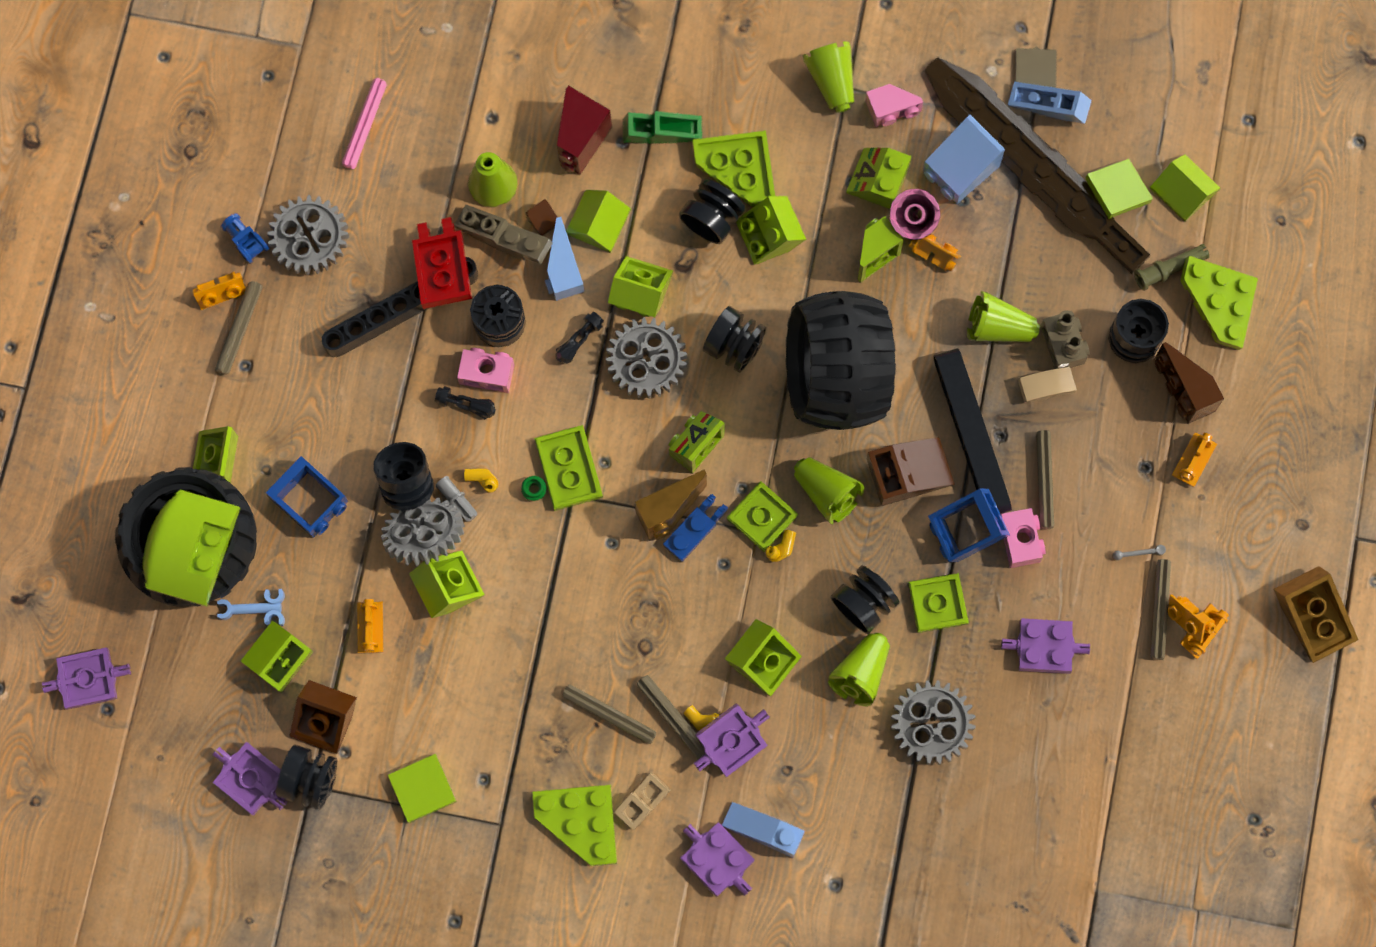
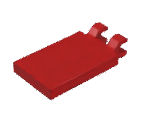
[412,217,472,309]

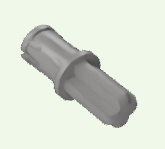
[435,476,477,522]

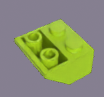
[736,196,806,264]
[241,620,313,693]

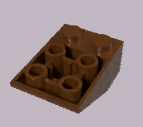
[1154,342,1224,424]
[866,437,955,506]

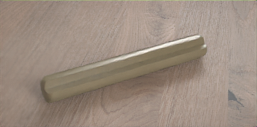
[215,281,263,375]
[1036,430,1054,529]
[1150,559,1171,660]
[637,675,705,759]
[563,685,656,744]

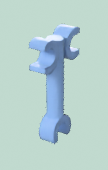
[217,589,285,627]

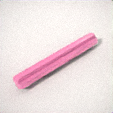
[342,78,386,169]

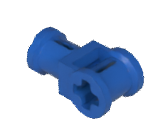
[221,213,269,264]

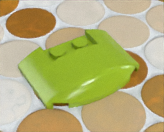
[143,490,240,607]

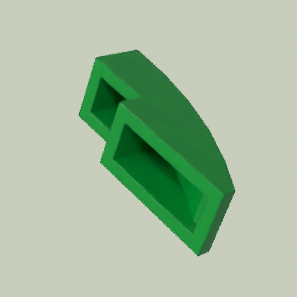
[623,111,702,144]

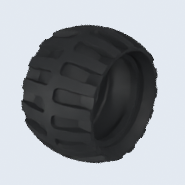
[785,291,896,430]
[115,467,257,607]

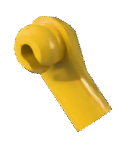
[464,468,499,493]
[765,530,796,562]
[683,705,720,731]

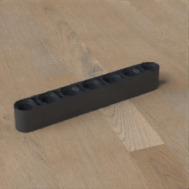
[322,257,478,357]
[933,348,1012,514]

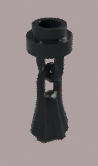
[556,311,604,364]
[435,386,496,420]

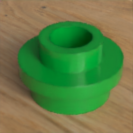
[521,476,547,501]

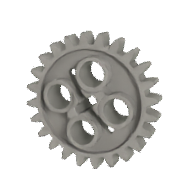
[267,195,349,275]
[606,318,687,399]
[381,498,465,566]
[891,680,976,765]

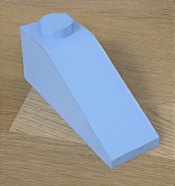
[1008,81,1092,124]
[545,217,584,301]
[722,802,805,858]

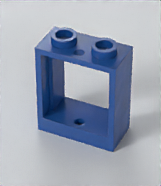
[266,456,348,538]
[928,488,1010,562]

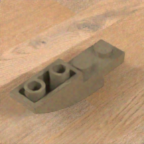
[454,205,553,264]

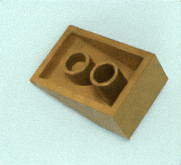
[635,469,707,540]
[1274,566,1358,663]

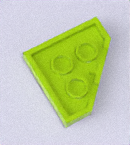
[693,130,775,206]
[1180,256,1258,350]
[533,785,617,866]

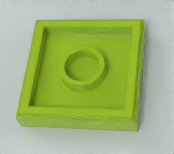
[1085,159,1153,218]
[727,481,798,552]
[908,573,969,633]
[388,754,457,823]

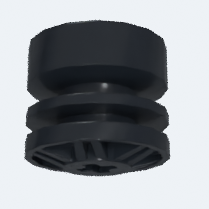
[679,179,745,245]
[470,284,526,347]
[1108,299,1169,363]
[703,306,766,373]
[373,442,434,511]
[830,565,900,635]
[276,745,338,810]

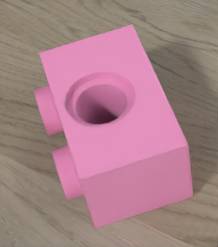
[457,348,514,393]
[1001,508,1046,568]

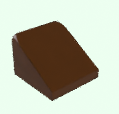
[526,199,558,236]

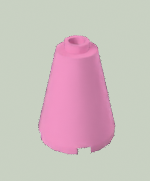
[890,189,940,239]

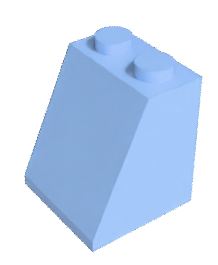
[923,115,1005,204]

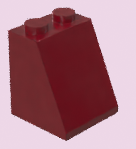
[557,85,612,175]

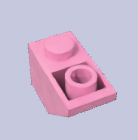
[865,84,923,127]

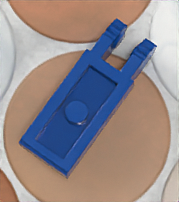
[663,494,728,562]

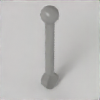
[1113,545,1166,560]

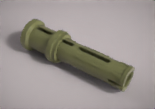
[1134,244,1210,291]

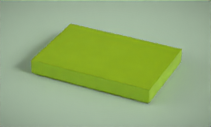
[534,425,603,511]

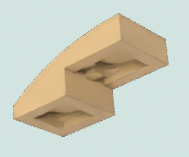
[1018,367,1077,403]
[614,773,671,830]

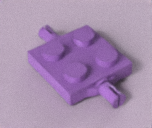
[1001,618,1090,674]
[42,647,131,710]
[693,703,770,777]
[213,742,287,816]
[680,822,755,897]

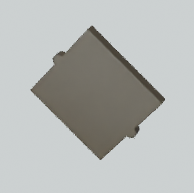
[1015,47,1057,88]

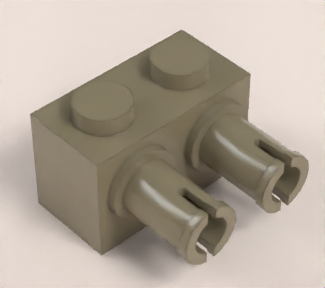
[1041,310,1090,369]

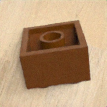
[289,680,357,754]

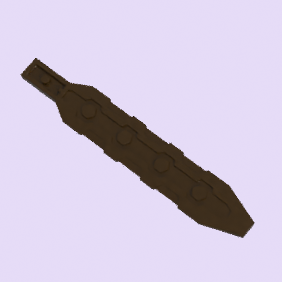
[924,57,1150,274]

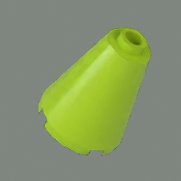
[803,41,854,113]
[468,152,518,208]
[967,291,1040,342]
[794,457,865,524]
[828,633,890,707]

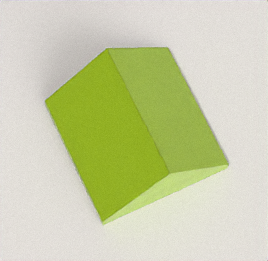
[1150,155,1220,222]
[566,190,631,253]
[193,426,238,483]

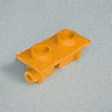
[909,233,962,272]
[193,271,246,310]
[1172,432,1217,487]
[1168,594,1216,643]
[357,599,384,653]
[1180,603,1229,660]

